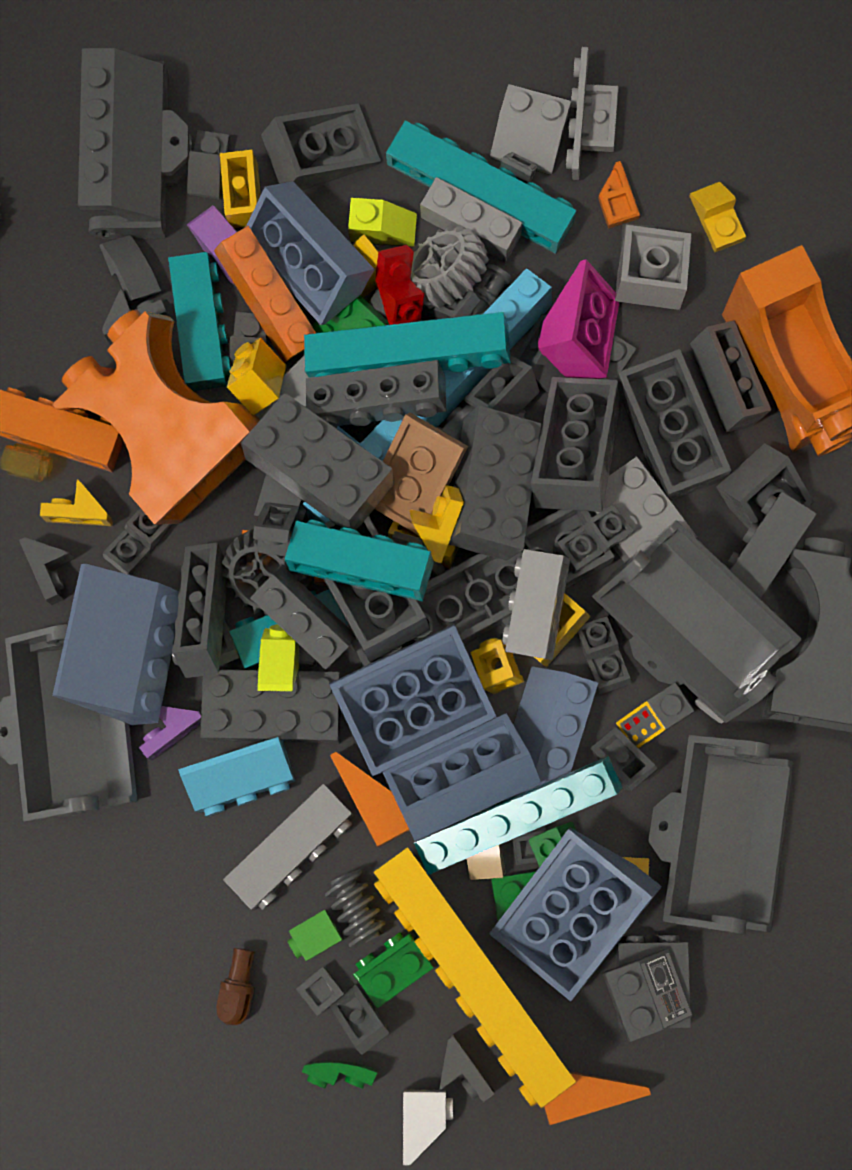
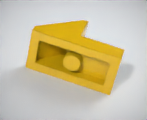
[689,182,746,252]
[40,479,113,526]
[409,485,464,563]

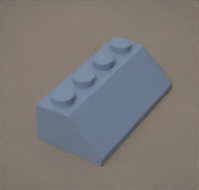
[246,181,374,325]
[505,666,598,800]
[383,713,541,842]

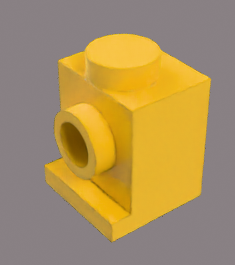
[470,638,524,694]

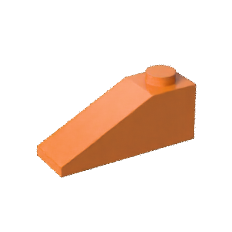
[330,752,410,848]
[544,1071,651,1125]

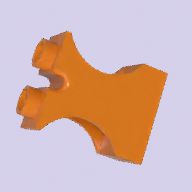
[722,245,852,457]
[52,310,260,525]

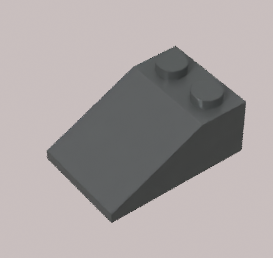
[261,103,381,190]

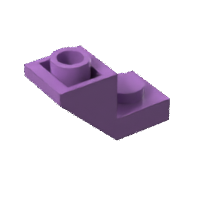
[187,205,237,284]

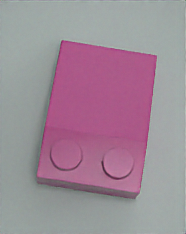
[538,259,619,379]

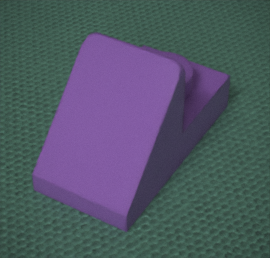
[139,706,201,761]

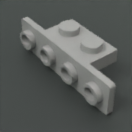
[566,47,618,180]

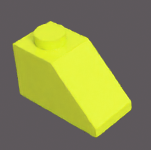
[348,198,417,246]
[258,624,299,691]

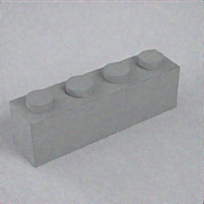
[223,784,353,910]

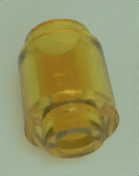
[1,443,53,482]

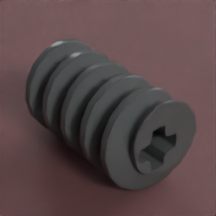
[325,869,386,948]

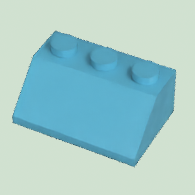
[178,737,296,817]

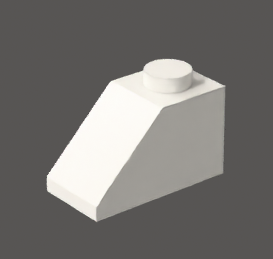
[403,1090,453,1165]

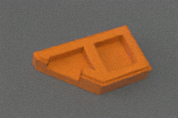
[598,161,640,229]

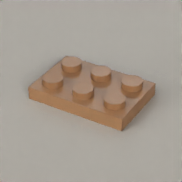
[374,412,468,535]

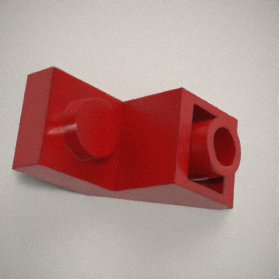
[375,245,424,325]

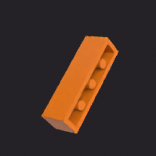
[214,226,316,363]
[0,387,124,472]

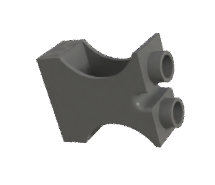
[761,537,852,733]

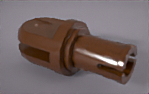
[216,948,255,1025]

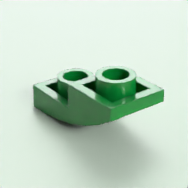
[302,1060,378,1089]

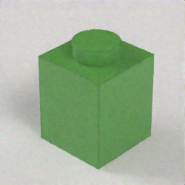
[287,910,344,961]

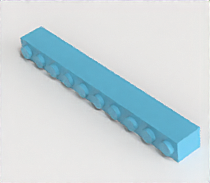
[303,268,552,524]

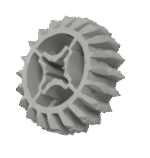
[411,225,489,309]

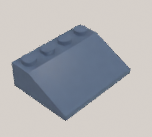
[52,564,179,725]
[329,624,496,776]
[489,828,662,1002]

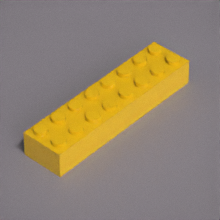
[374,847,576,1108]

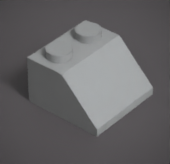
[490,84,571,175]
[615,224,691,310]

